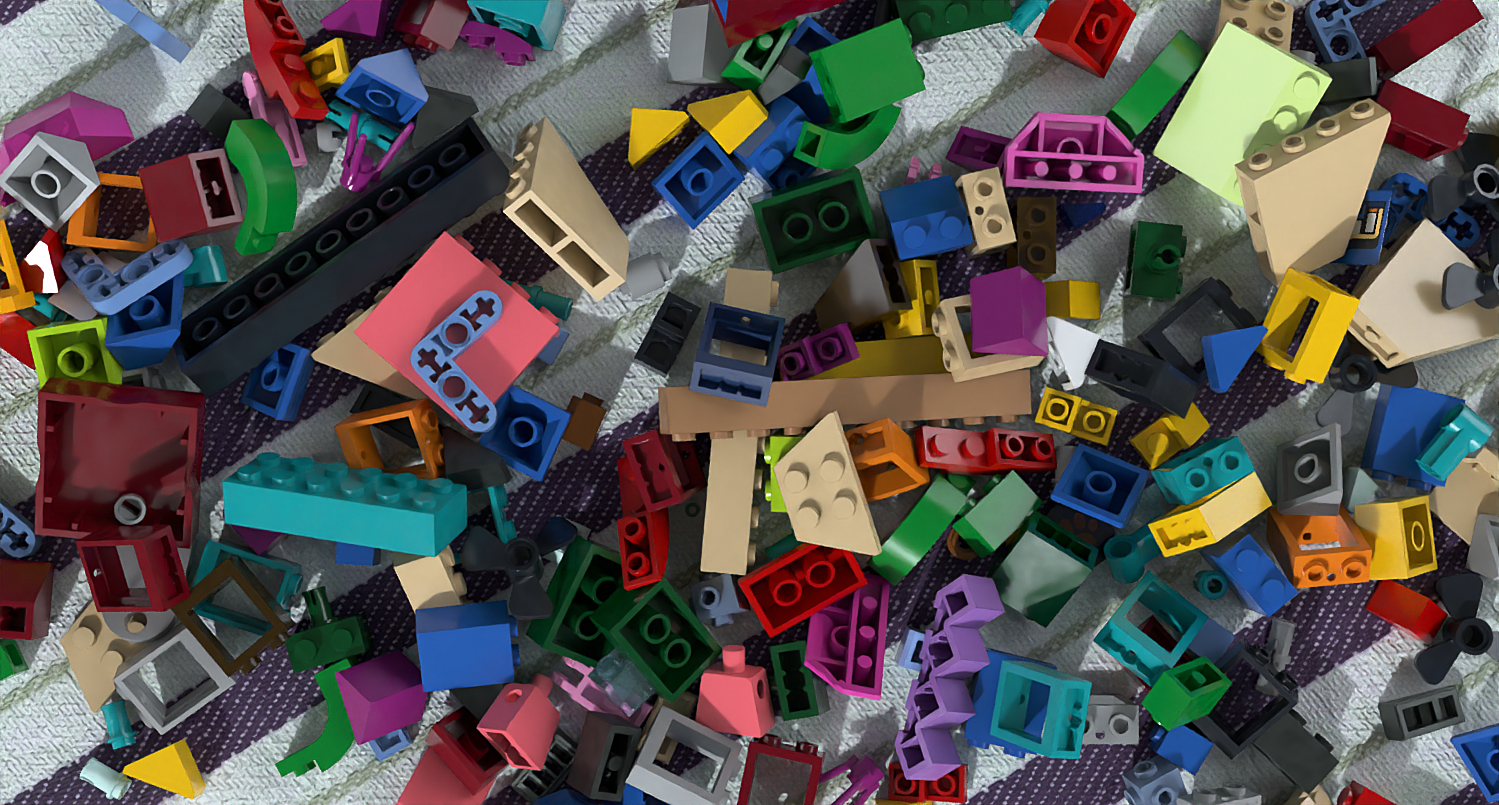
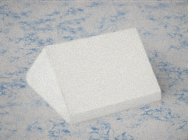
[1047,316,1102,391]

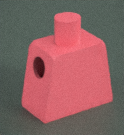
[695,645,775,738]
[477,674,560,771]

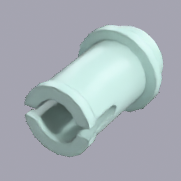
[80,757,132,800]

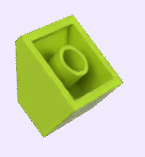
[27,315,123,388]

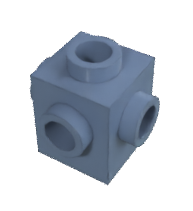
[688,572,751,628]
[1122,755,1188,805]

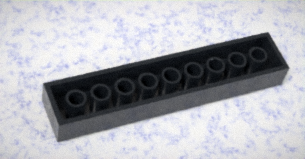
[173,117,510,398]

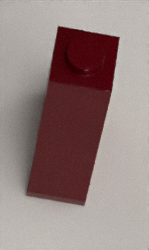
[1364,0,1484,81]

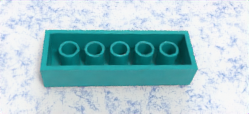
[222,452,467,557]

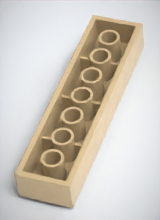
[700,268,779,575]

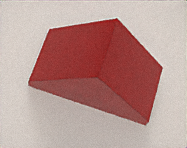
[0,227,68,293]
[1364,579,1448,646]

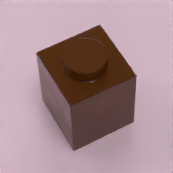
[562,392,610,451]

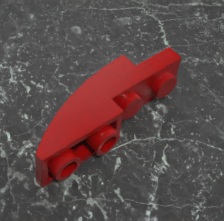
[243,0,329,120]
[914,426,1057,475]
[617,457,669,591]

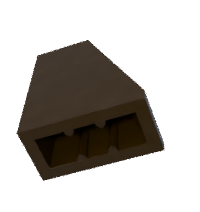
[814,238,913,336]

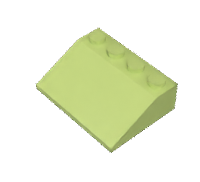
[1152,21,1333,208]

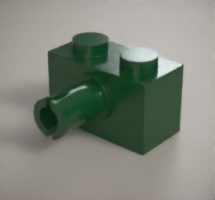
[1123,221,1187,302]
[285,586,375,673]
[767,638,830,721]

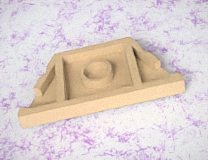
[773,410,883,556]
[60,600,153,713]

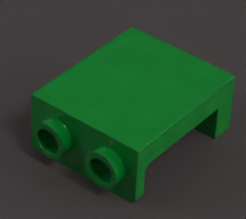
[808,18,926,124]

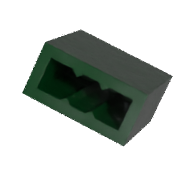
[987,510,1099,628]

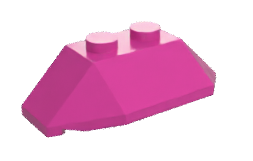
[0,91,135,207]
[1003,112,1144,193]
[804,573,890,701]

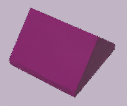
[970,266,1049,357]
[335,650,428,745]

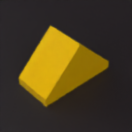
[687,89,769,154]
[628,108,690,171]
[1043,280,1101,320]
[122,738,206,799]

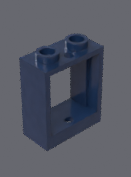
[689,302,786,407]

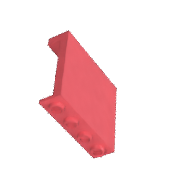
[354,231,560,434]

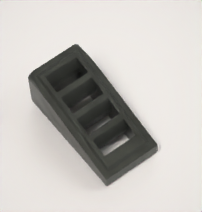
[753,44,812,106]
[1378,685,1466,741]
[510,728,578,804]

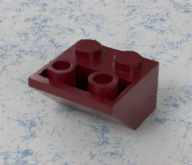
[138,148,244,243]
[0,558,55,640]

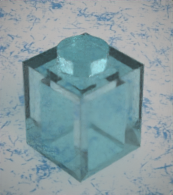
[587,649,655,717]

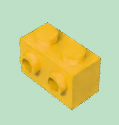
[882,260,940,340]

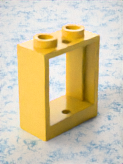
[1255,267,1361,384]
[1148,471,1272,558]

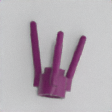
[339,112,415,192]
[807,754,885,805]

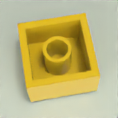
[1352,495,1438,580]

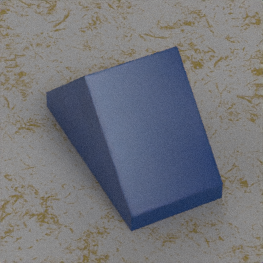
[1200,325,1268,393]

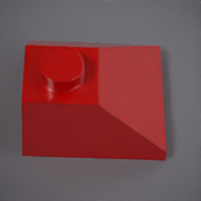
[1034,0,1137,79]

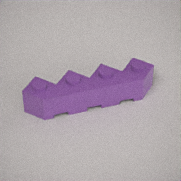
[894,574,1005,781]

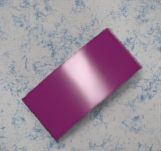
[459,20,536,66]
[777,322,860,381]

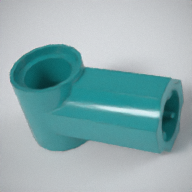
[182,245,228,288]
[1415,403,1493,481]
[1104,515,1162,584]

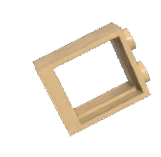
[955,167,1017,260]
[931,294,1049,383]

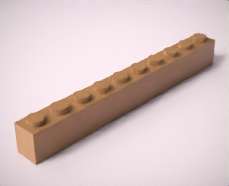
[658,369,1032,441]

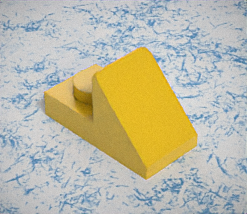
[300,38,352,93]
[1129,402,1210,470]

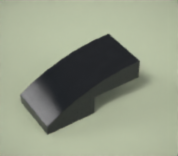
[633,292,702,378]

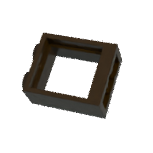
[1005,197,1056,281]
[170,556,296,678]

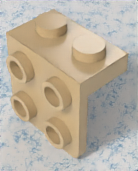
[1202,0,1294,64]
[1426,446,1499,545]

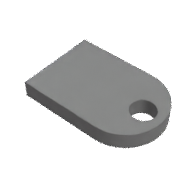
[102,538,198,643]

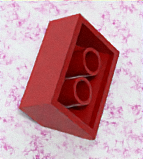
[737,542,868,638]

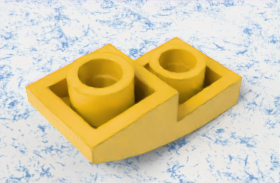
[1035,387,1118,446]

